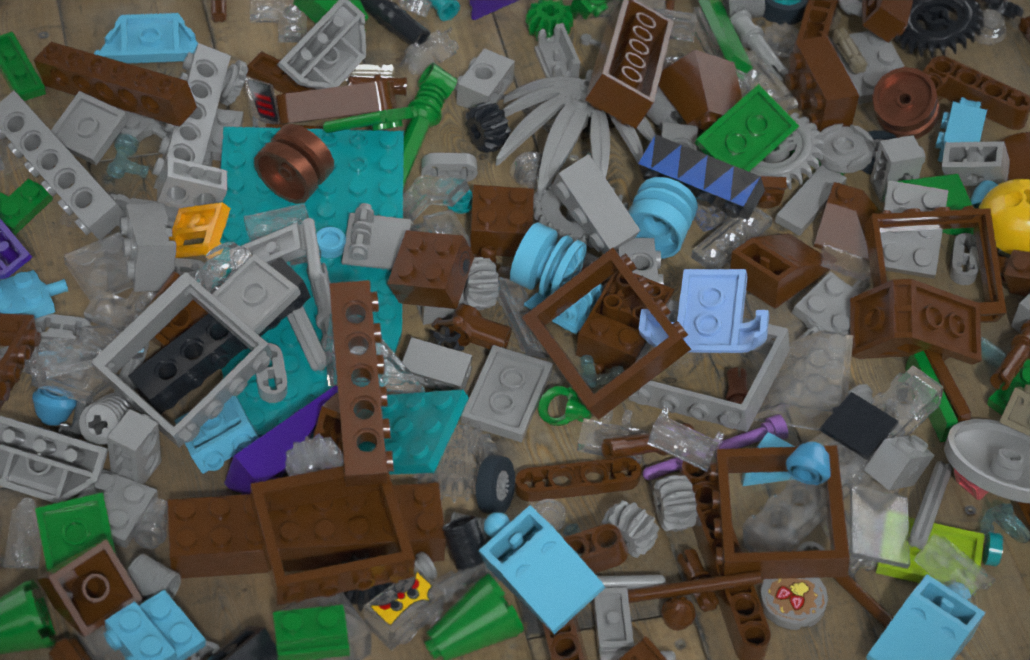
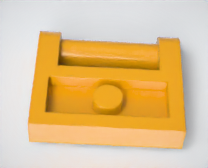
[169,202,231,258]

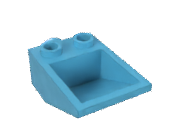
[479,505,605,634]
[866,574,986,660]

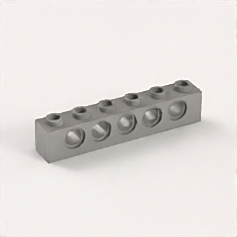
[152,43,231,189]
[0,91,125,241]

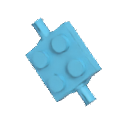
[0,270,68,319]

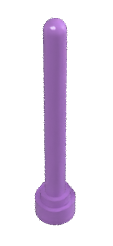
[643,414,788,480]

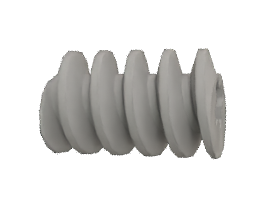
[79,393,136,445]

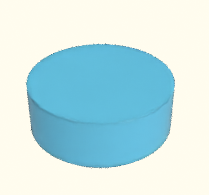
[316,227,346,258]

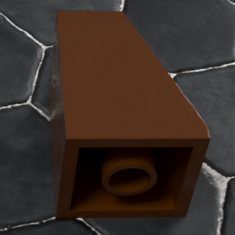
[658,49,742,130]

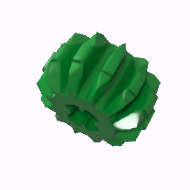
[525,0,574,41]

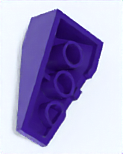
[224,385,338,495]

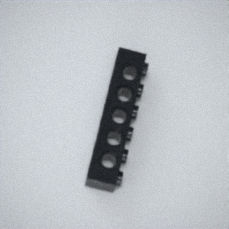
[128,258,311,415]

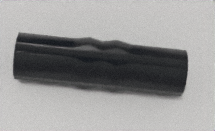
[360,0,431,50]

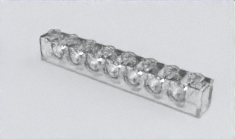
[742,365,944,552]

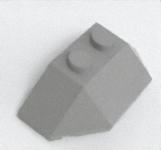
[277,0,366,89]
[0,415,109,503]

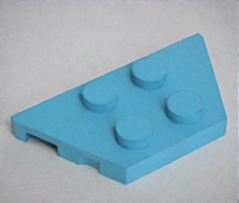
[94,13,198,63]

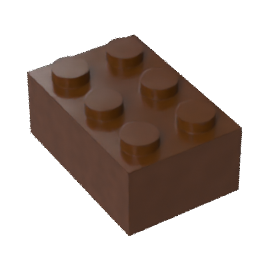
[785,35,860,132]

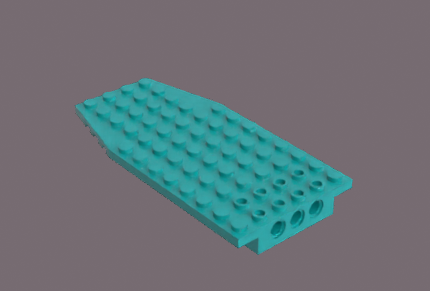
[213,127,404,442]

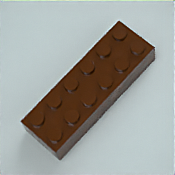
[585,0,674,129]

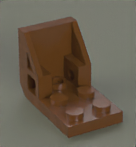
[850,279,982,365]

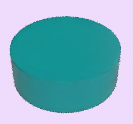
[983,532,1003,567]

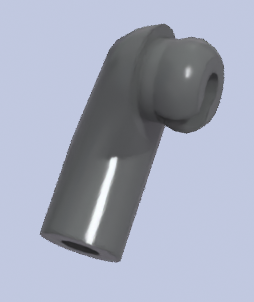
[58,398,93,439]

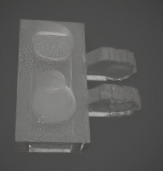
[577,409,647,464]

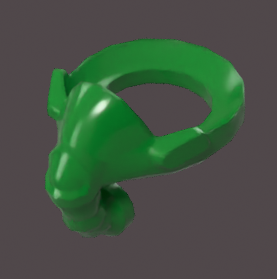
[538,386,592,426]

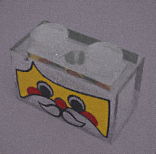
[364,567,444,650]

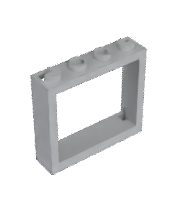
[91,272,273,448]
[628,300,790,432]

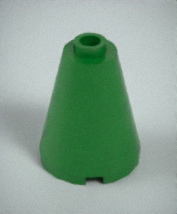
[424,574,524,660]
[0,579,56,655]

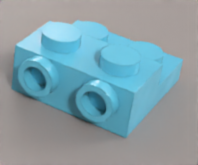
[174,396,259,474]
[104,590,206,660]

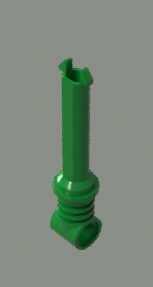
[403,63,457,200]

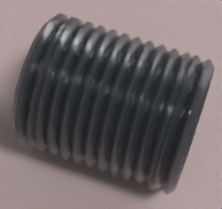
[442,516,486,570]

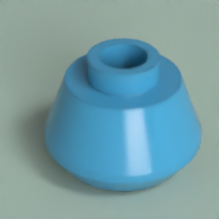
[32,385,77,426]
[786,442,831,485]

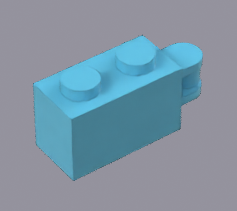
[935,97,987,162]

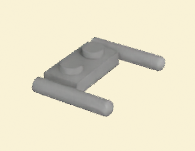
[231,218,322,280]
[593,575,676,660]

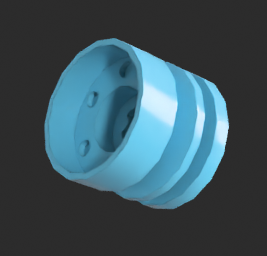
[628,177,698,259]
[510,222,587,297]

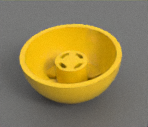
[979,179,1030,255]

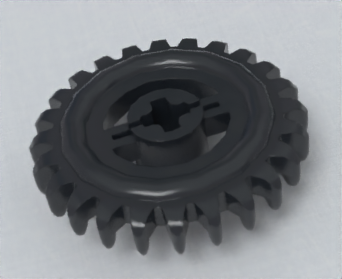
[895,0,984,58]

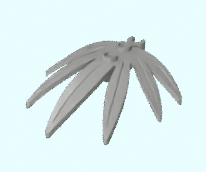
[495,69,655,195]

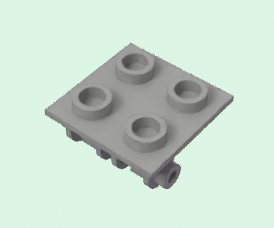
[342,203,411,270]

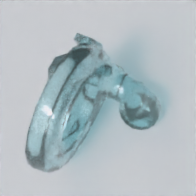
[980,503,1030,543]

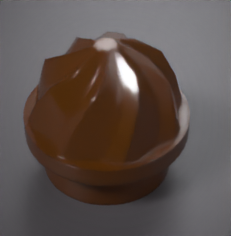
[661,596,696,631]

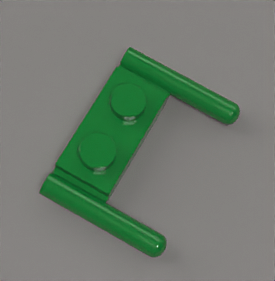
[323,106,418,133]

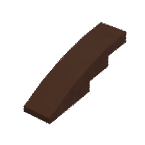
[797,0,839,40]

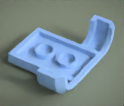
[638,269,769,353]

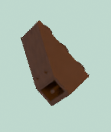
[730,233,836,309]
[576,270,674,374]

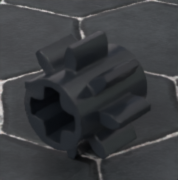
[426,325,464,351]

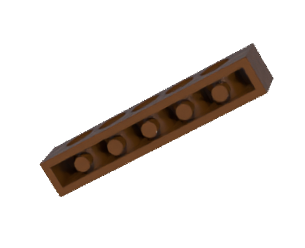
[33,42,197,127]
[329,280,394,487]

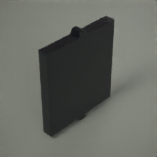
[820,392,899,460]

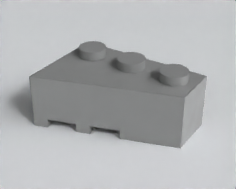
[551,154,641,254]
[119,203,176,292]

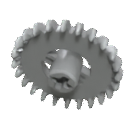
[751,111,824,190]
[533,183,628,248]

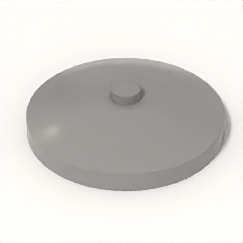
[944,419,1030,503]

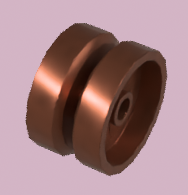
[872,67,940,139]
[254,124,334,204]

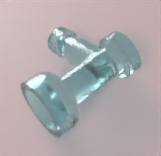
[106,134,149,179]
[580,355,624,388]

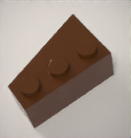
[862,0,913,43]

